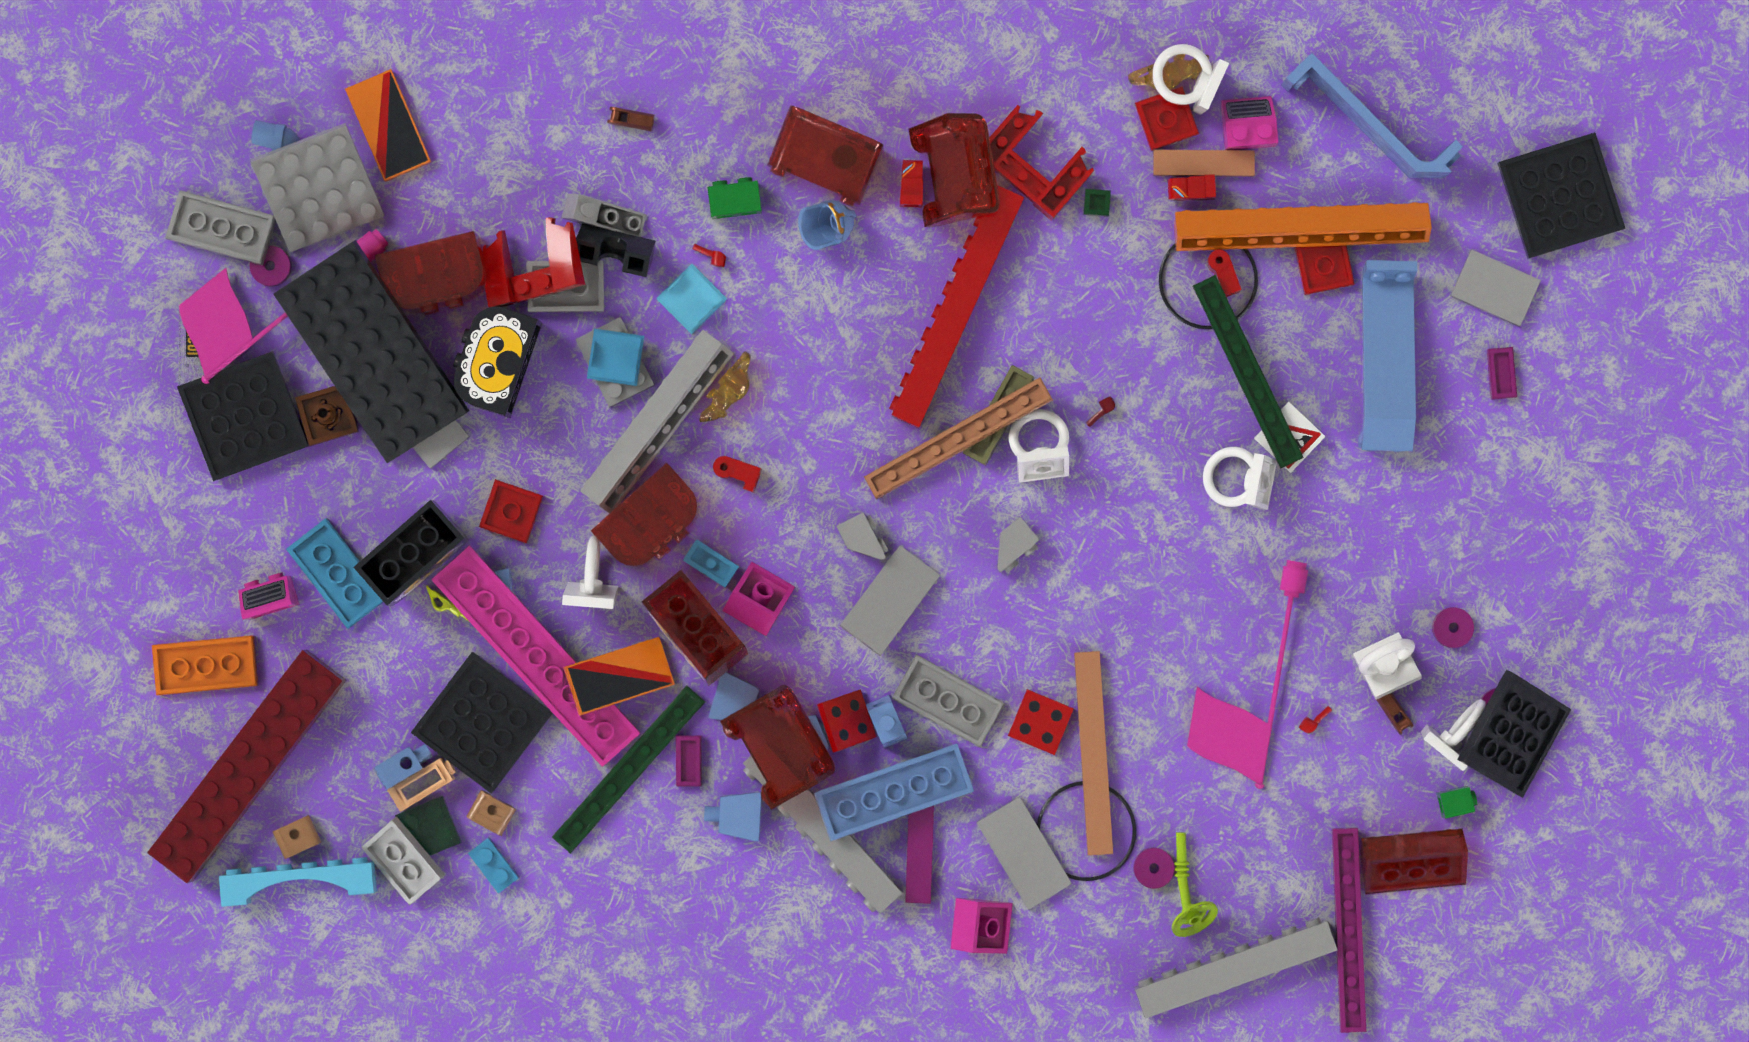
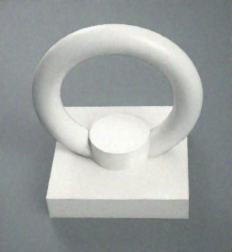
[1153,44,1229,115]
[1008,409,1069,483]
[1203,447,1277,510]
[562,535,618,609]
[1353,632,1422,700]
[1421,699,1486,771]

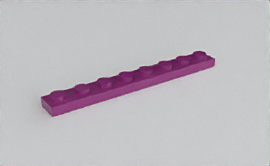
[1331,828,1367,1033]

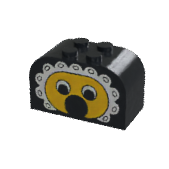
[453,307,542,418]
[353,500,469,606]

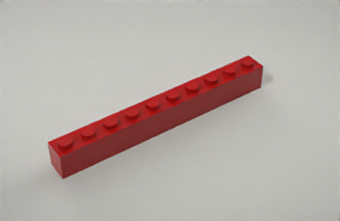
[889,185,1024,429]

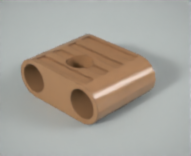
[466,790,516,836]
[273,815,322,859]

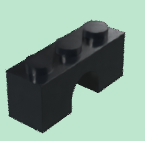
[576,223,656,277]

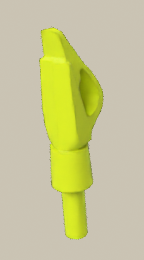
[426,585,468,621]

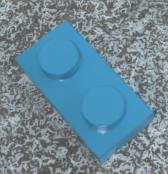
[683,539,739,588]
[468,838,519,894]

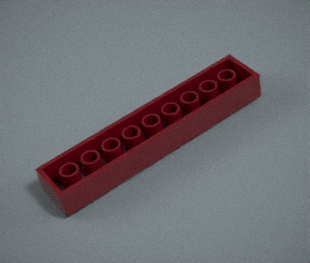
[147,650,347,884]

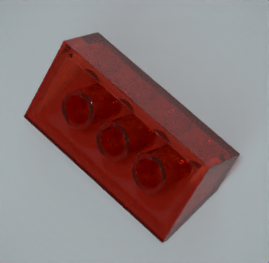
[1361,828,1468,895]

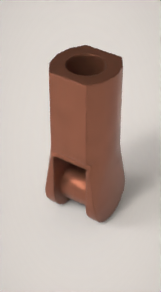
[607,107,655,132]
[1377,693,1414,735]

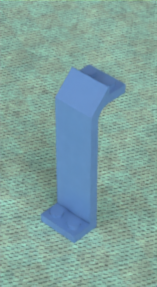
[1281,53,1463,178]
[1358,260,1418,452]

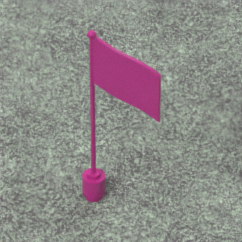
[179,229,389,384]
[1187,560,1308,789]

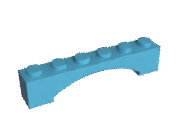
[219,857,377,907]

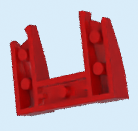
[975,105,1094,221]
[483,217,585,308]

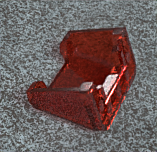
[767,105,884,207]
[909,113,1000,227]
[720,685,835,810]

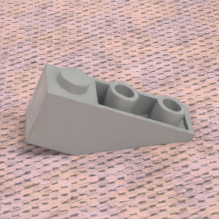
[561,194,647,237]

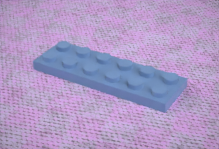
[814,744,974,842]

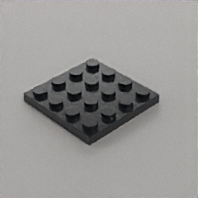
[1497,132,1626,259]
[177,351,309,482]
[411,652,553,794]
[1457,670,1571,798]

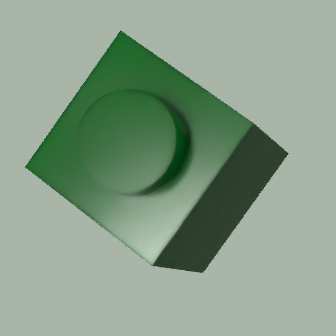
[1436,786,1478,819]

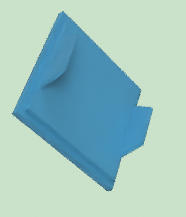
[587,328,644,386]

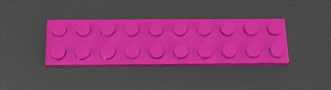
[431,545,640,767]

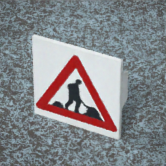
[1254,402,1325,473]

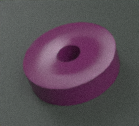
[250,245,292,287]
[1432,607,1474,648]
[1133,847,1175,889]

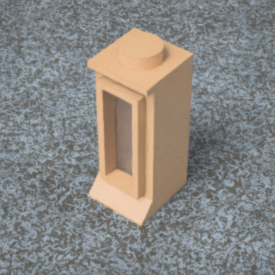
[387,757,456,812]

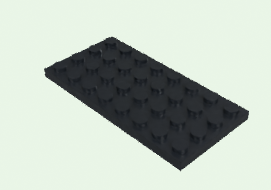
[273,240,470,463]

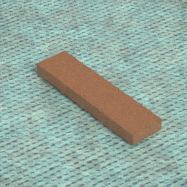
[1153,150,1255,177]

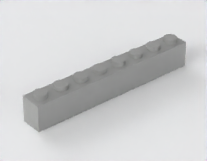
[580,330,734,515]
[743,742,903,914]
[1134,917,1337,1018]

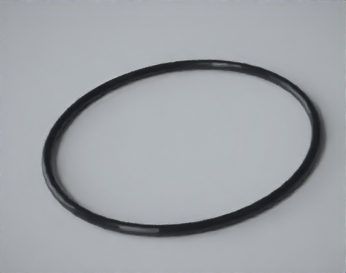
[1159,243,1258,330]
[1037,781,1136,881]

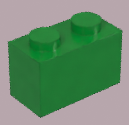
[707,177,762,220]

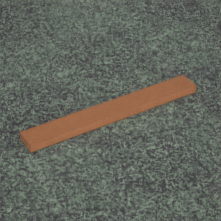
[864,377,1053,499]
[1074,651,1113,856]

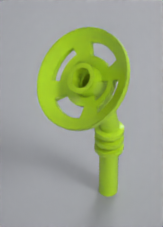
[1171,832,1218,937]

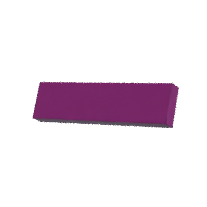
[905,806,934,904]

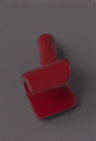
[1086,397,1115,427]

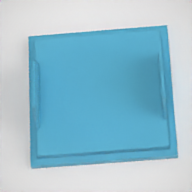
[656,264,727,335]

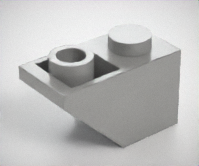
[836,512,888,560]
[997,517,1039,573]

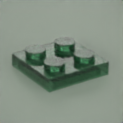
[395,796,462,856]

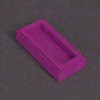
[1487,347,1517,400]
[676,735,702,786]

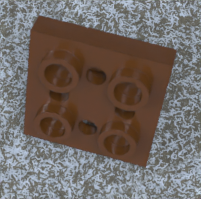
[295,386,359,446]

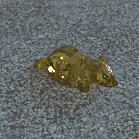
[1128,54,1209,91]
[699,351,751,422]

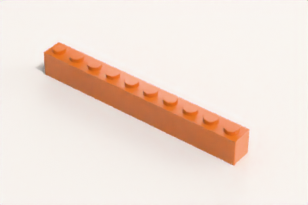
[1174,202,1432,251]

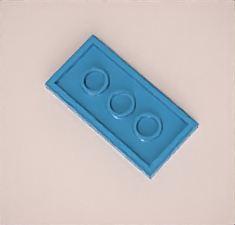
[286,518,383,629]

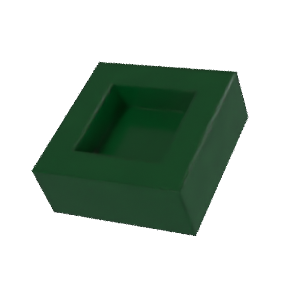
[1083,189,1111,217]

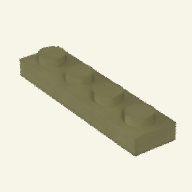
[963,365,1035,466]

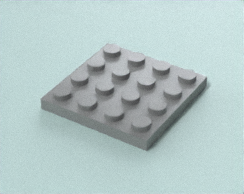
[250,123,384,252]

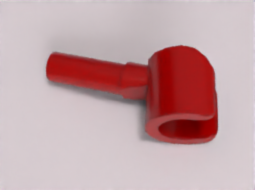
[692,244,726,267]
[1299,706,1332,733]

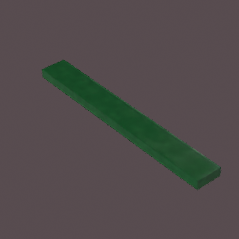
[1192,275,1304,469]
[552,685,705,854]

